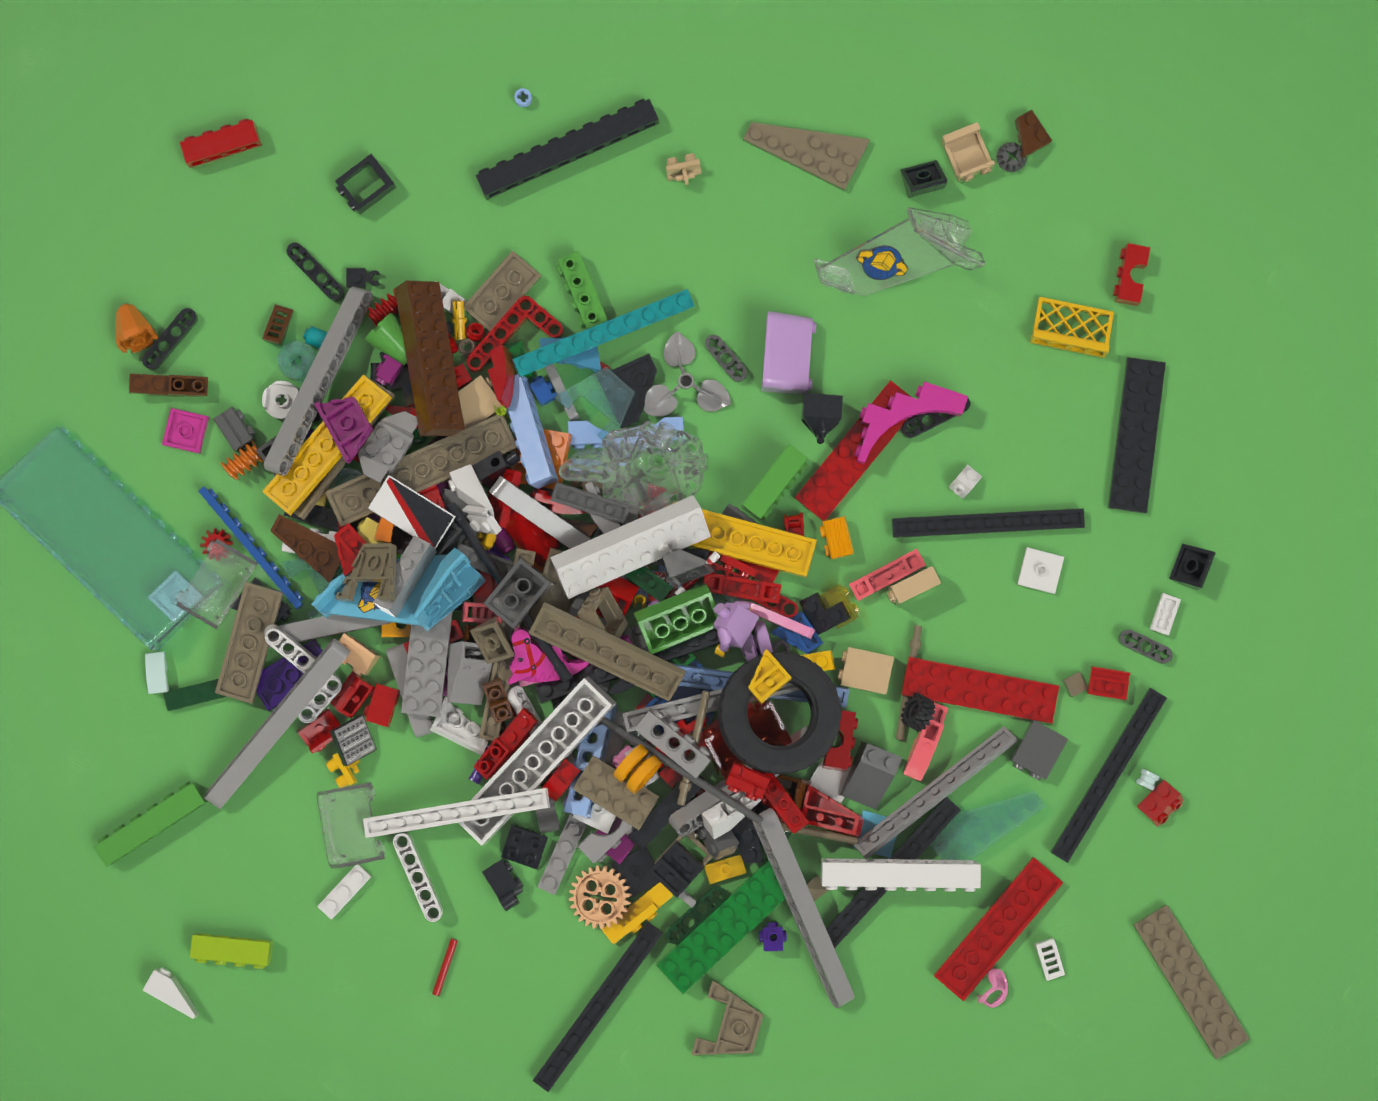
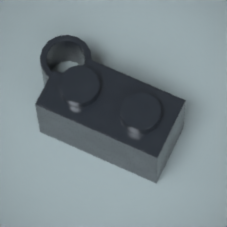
[482,858,524,912]

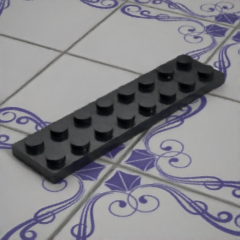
[1108,357,1166,514]

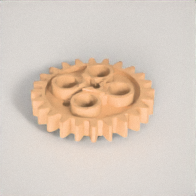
[569,865,632,929]

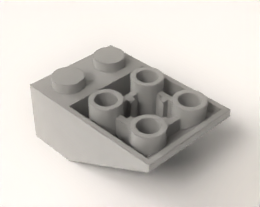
[447,642,494,705]

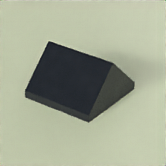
[901,160,947,198]
[1169,544,1216,590]

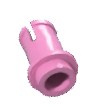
[612,745,632,769]

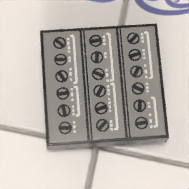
[330,715,377,766]

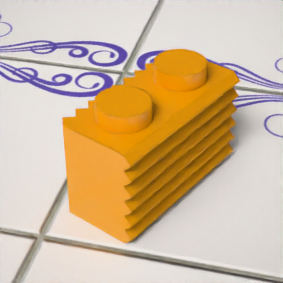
[819,516,854,560]

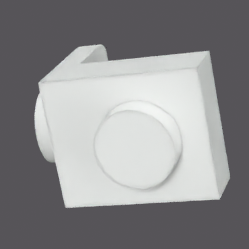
[949,465,982,499]

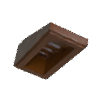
[262,304,294,346]

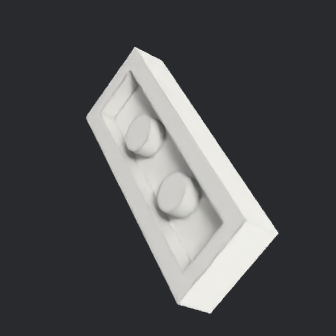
[317,863,372,920]

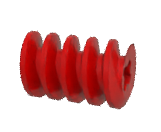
[367,289,399,327]

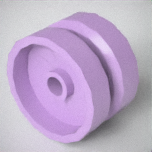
[741,620,773,661]

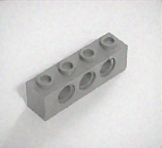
[635,708,712,778]

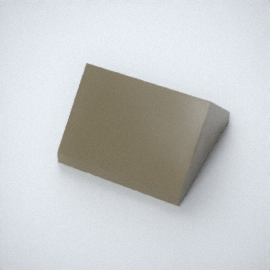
[470,616,514,664]

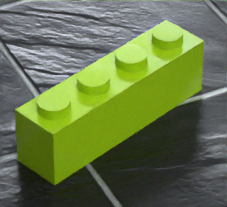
[190,933,273,969]

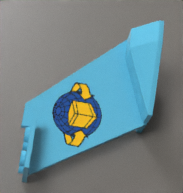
[312,548,486,631]

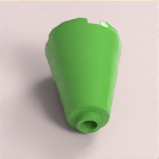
[365,313,407,366]

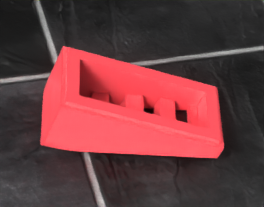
[461,602,502,624]

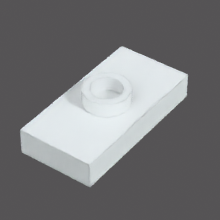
[1149,593,1181,636]

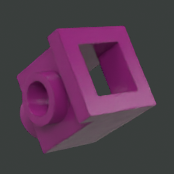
[375,354,403,386]

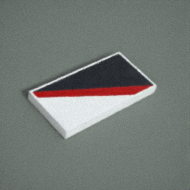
[368,475,456,549]

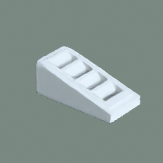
[1034,938,1065,981]

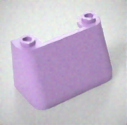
[761,311,816,395]

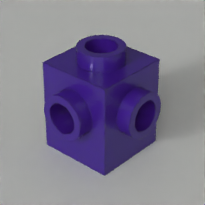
[759,922,787,951]

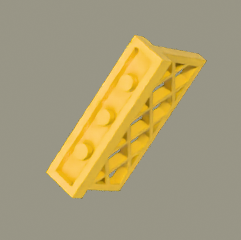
[1030,297,1114,358]

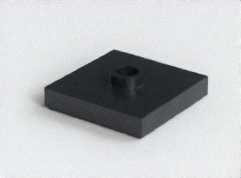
[611,847,659,898]

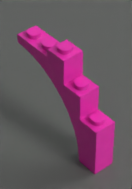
[854,381,968,464]

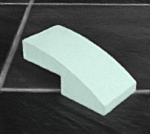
[145,651,169,694]

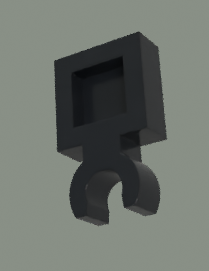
[346,268,380,288]

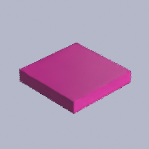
[162,408,209,454]

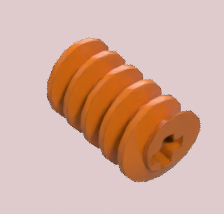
[220,440,264,480]

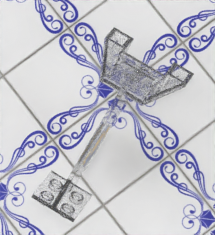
[814,207,985,296]

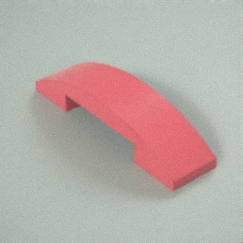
[849,549,926,601]

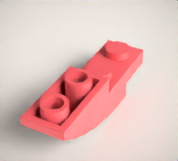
[903,702,948,781]

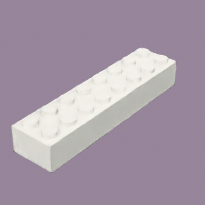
[550,495,711,599]
[821,858,981,892]

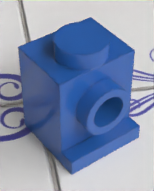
[530,375,558,407]

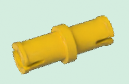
[451,300,467,340]

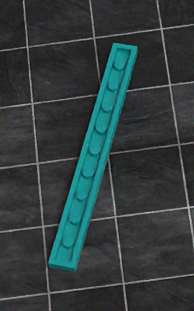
[512,289,695,377]

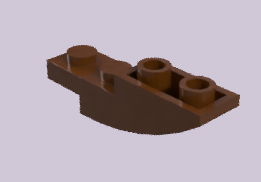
[129,373,208,397]

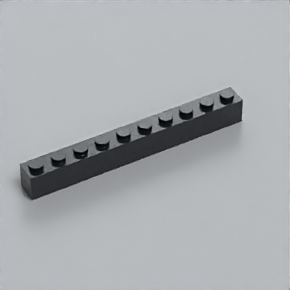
[476,99,659,200]

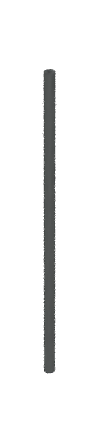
[567,694,763,825]

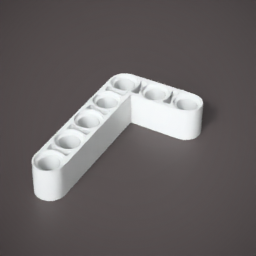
[264,624,342,723]

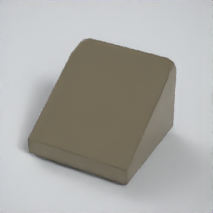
[1062,672,1088,697]

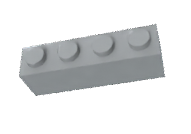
[373,535,437,618]

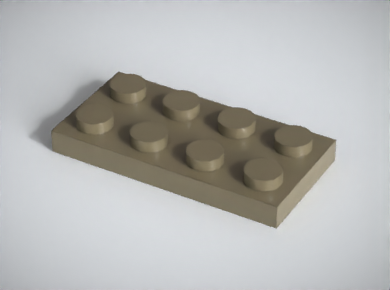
[464,250,542,332]
[572,756,659,830]

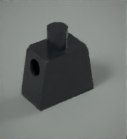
[472,451,521,488]

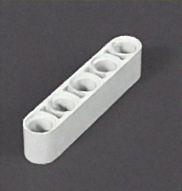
[393,832,444,922]

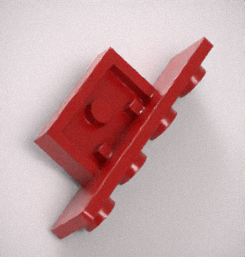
[709,552,779,583]
[751,768,809,834]

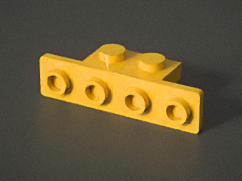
[602,882,673,944]

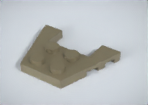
[335,543,397,602]
[691,980,763,1055]

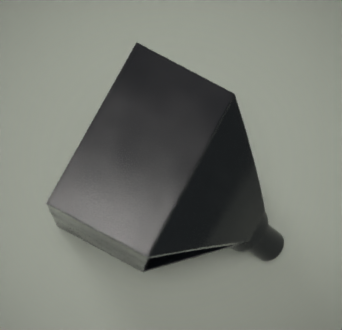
[801,393,843,444]

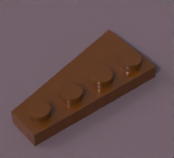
[270,514,341,583]

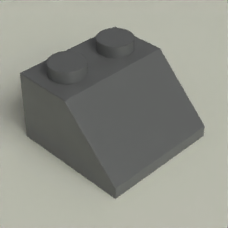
[662,549,714,586]

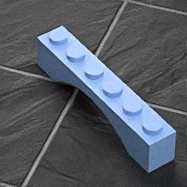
[568,417,684,450]

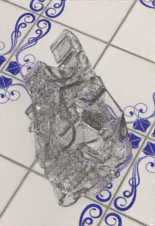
[559,421,708,516]

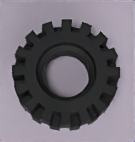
[901,693,935,731]

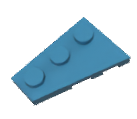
[539,337,601,374]

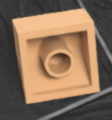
[339,633,381,676]

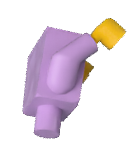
[714,601,759,658]

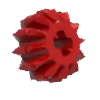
[200,528,234,561]

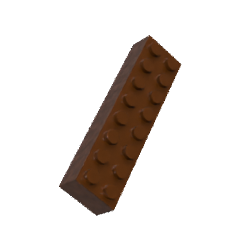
[395,280,465,436]

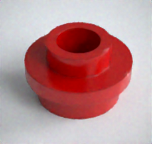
[466,323,485,341]

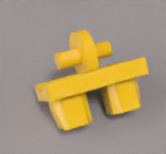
[326,753,361,788]

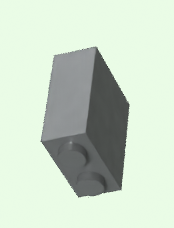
[1010,720,1068,781]

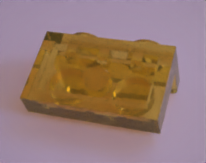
[820,584,860,629]

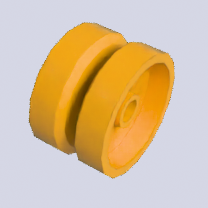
[613,744,662,794]

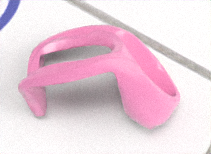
[977,968,1008,1008]

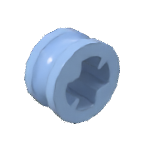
[514,88,532,107]

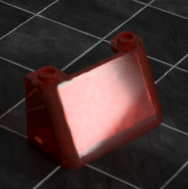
[702,700,793,780]

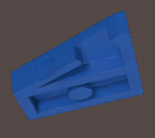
[772,611,824,654]

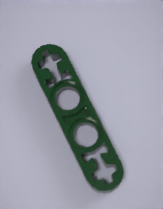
[666,886,726,944]

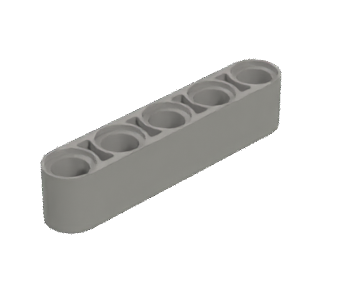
[386,643,433,738]

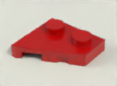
[334,523,367,577]

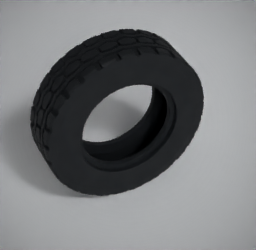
[717,652,841,774]

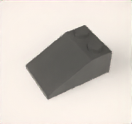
[484,558,554,629]
[840,741,902,809]

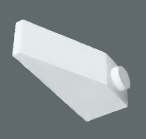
[448,464,495,519]
[143,967,199,1019]

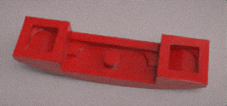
[703,573,782,604]

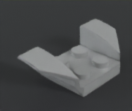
[358,411,418,483]

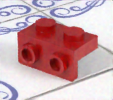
[297,708,341,754]
[1137,780,1184,827]

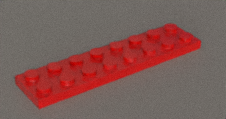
[794,380,911,521]
[901,657,1059,724]
[933,857,1063,1002]

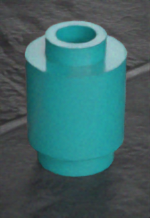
[303,326,328,349]

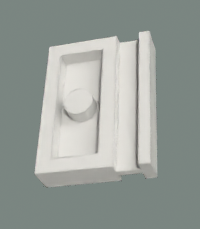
[462,505,502,535]

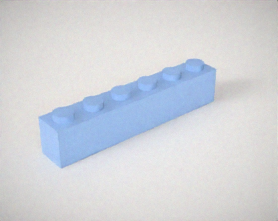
[506,374,558,489]

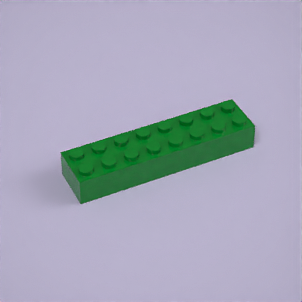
[656,859,786,994]

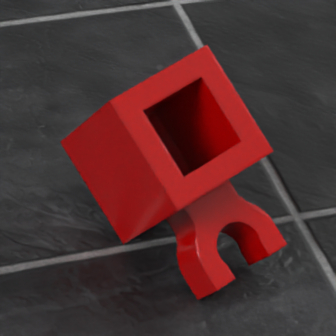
[454,363,472,390]

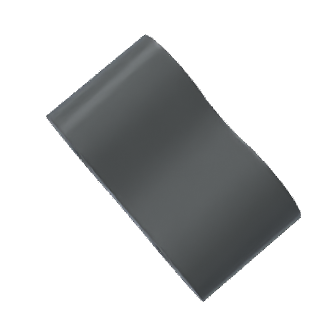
[536,798,560,834]

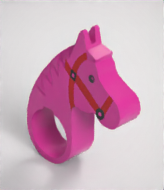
[508,626,589,684]

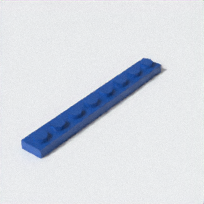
[198,487,304,610]

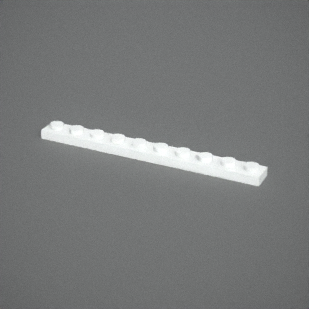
[363,788,550,838]

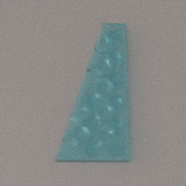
[917,791,1046,860]

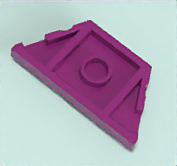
[314,397,373,464]

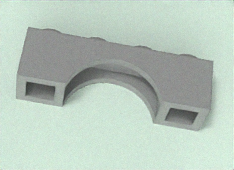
[578,814,650,863]

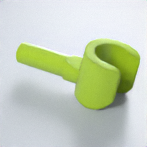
[493,405,510,419]

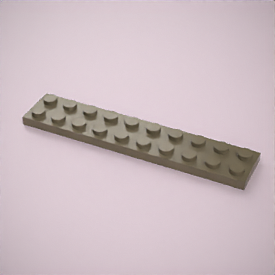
[325,415,518,528]

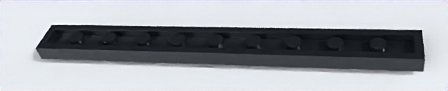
[892,508,1085,538]
[535,629,720,704]
[1050,688,1167,863]
[826,797,961,949]
[533,921,663,1092]

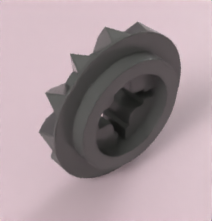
[996,142,1027,172]

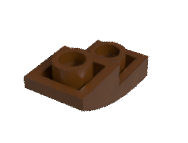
[482,678,514,723]

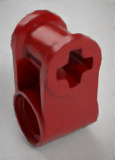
[783,512,805,537]

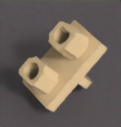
[666,153,701,185]

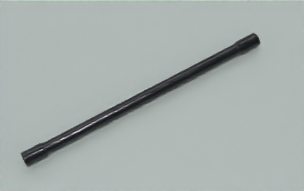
[446,502,573,683]

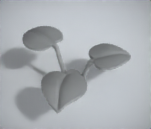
[644,332,731,416]

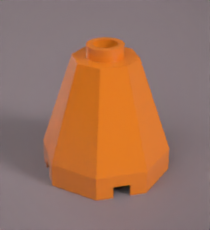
[116,304,158,353]

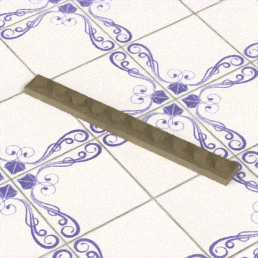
[479,548,536,741]

